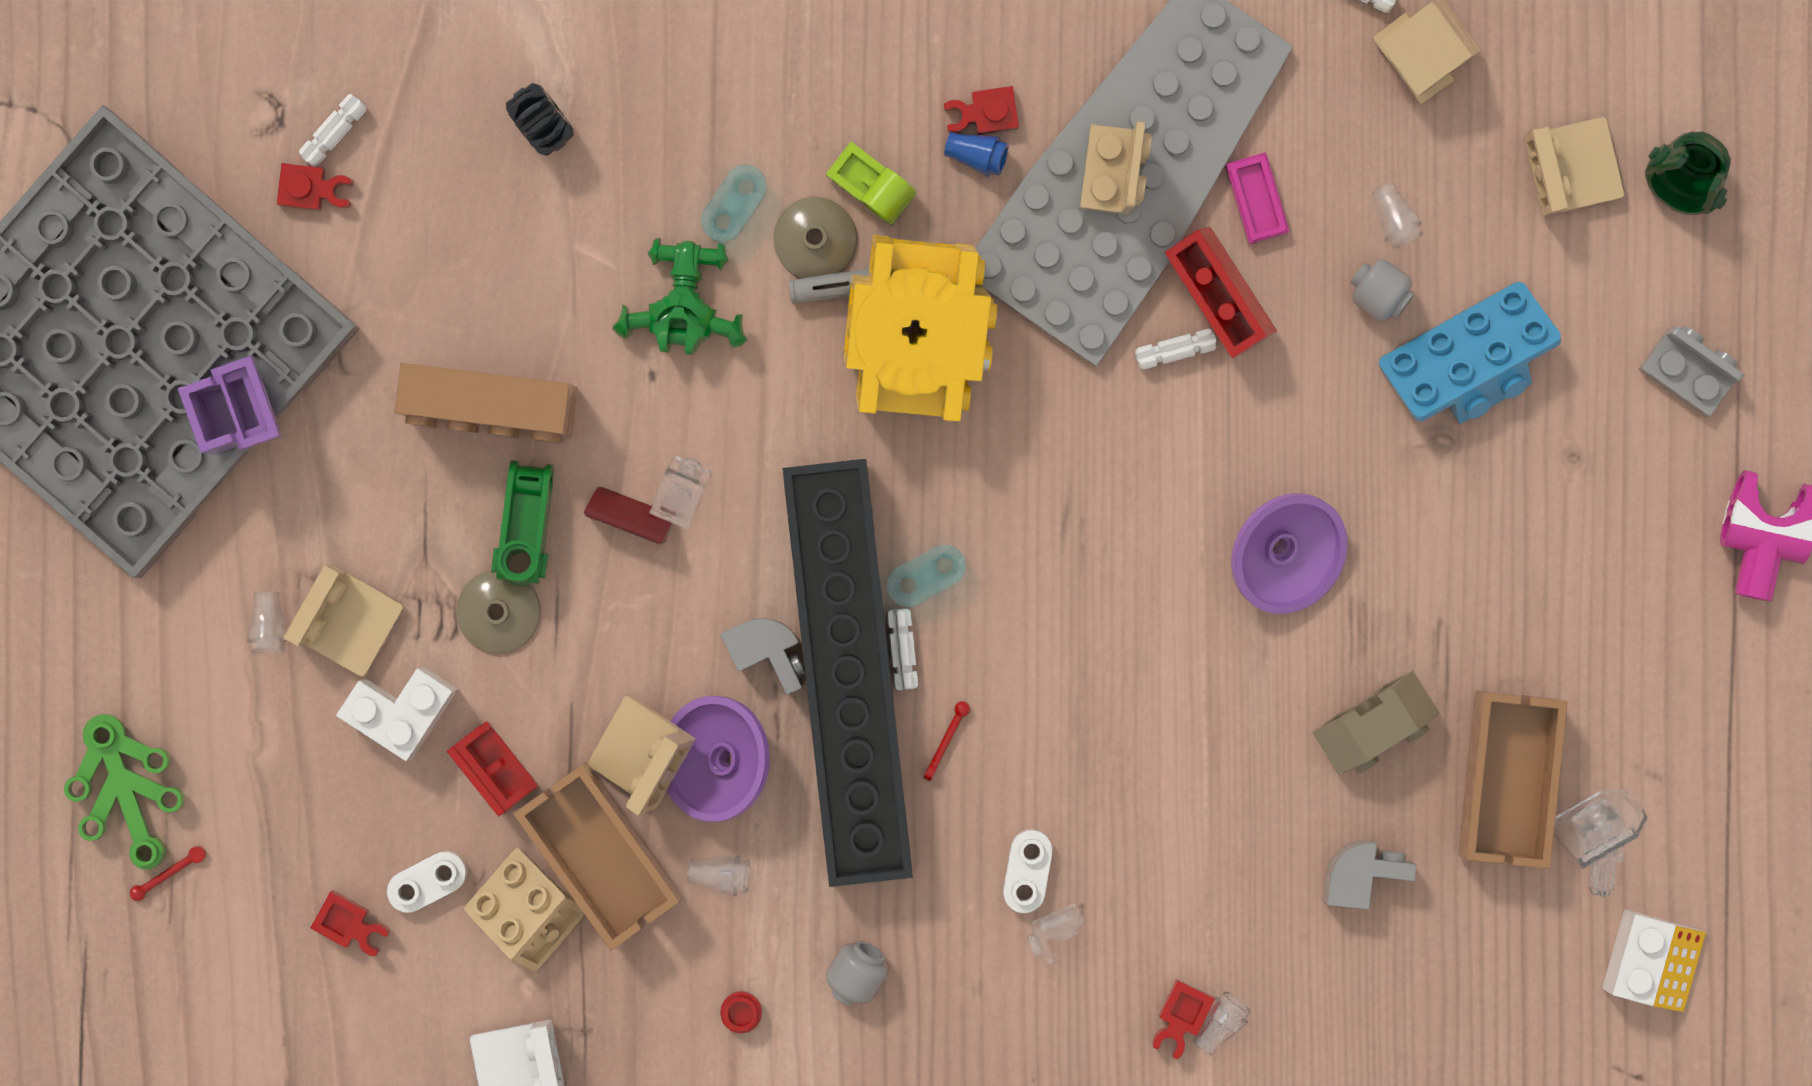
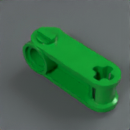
[491,460,554,586]

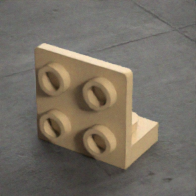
[1523,117,1624,217]
[1079,121,1152,215]
[283,565,404,677]
[588,695,696,816]
[464,848,585,972]

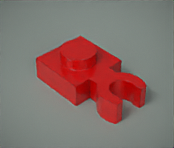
[944,86,1019,135]
[277,163,353,211]
[310,890,391,956]
[1152,979,1215,1059]

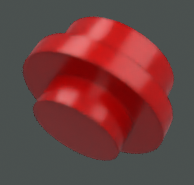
[720,991,762,1034]

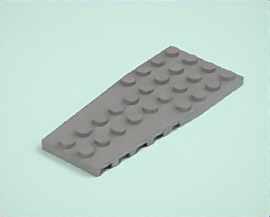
[976,0,1292,367]

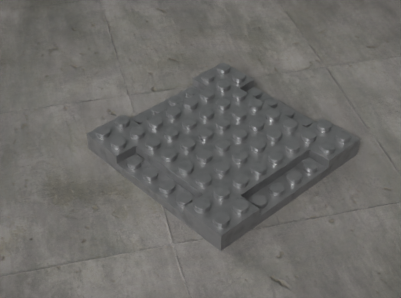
[0,105,360,578]

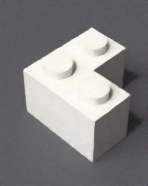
[336,667,459,761]

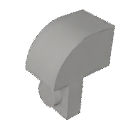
[720,618,805,695]
[1322,839,1417,910]

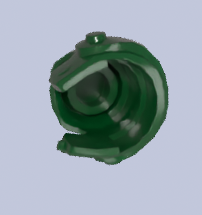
[1645,131,1731,215]

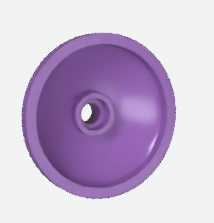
[1231,493,1348,614]
[667,696,770,822]

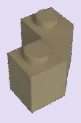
[1313,671,1439,775]

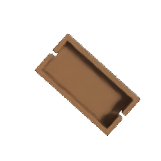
[394,363,578,443]
[1458,690,1568,869]
[513,762,683,951]

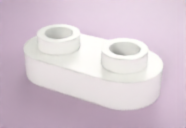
[1003,829,1052,913]
[387,850,468,913]

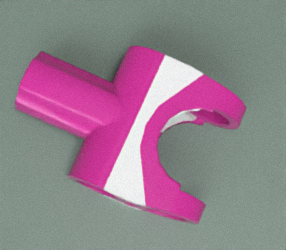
[1720,470,1812,602]

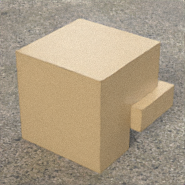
[1372,0,1482,105]

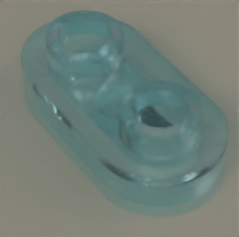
[701,165,767,243]
[887,545,966,607]

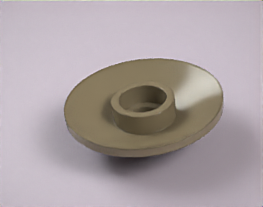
[774,197,856,278]
[457,571,540,653]

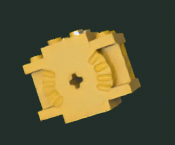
[843,234,997,422]

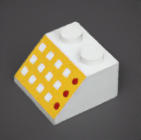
[1602,909,1706,1012]

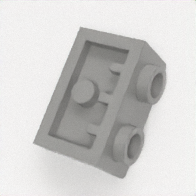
[1639,326,1744,417]

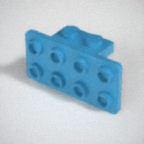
[1379,282,1561,424]

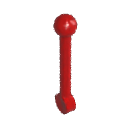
[923,701,970,781]
[129,846,206,901]

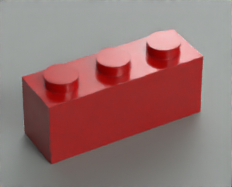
[1164,226,1277,358]

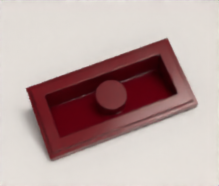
[584,487,674,544]

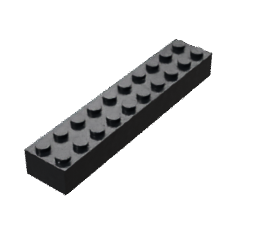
[782,459,913,887]

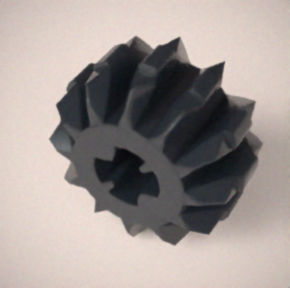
[506,83,574,156]

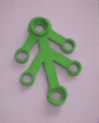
[64,714,185,869]

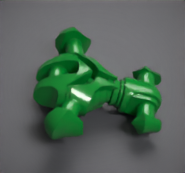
[612,238,748,355]

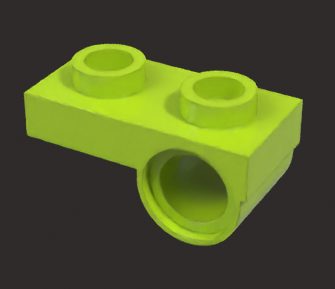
[826,141,917,226]

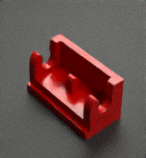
[446,721,539,817]

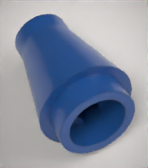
[944,132,1009,177]

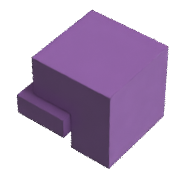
[178,355,282,455]

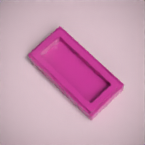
[1225,152,1289,245]

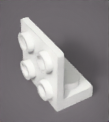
[470,1019,565,1086]

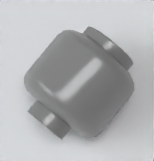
[1350,259,1415,321]
[826,941,888,1005]

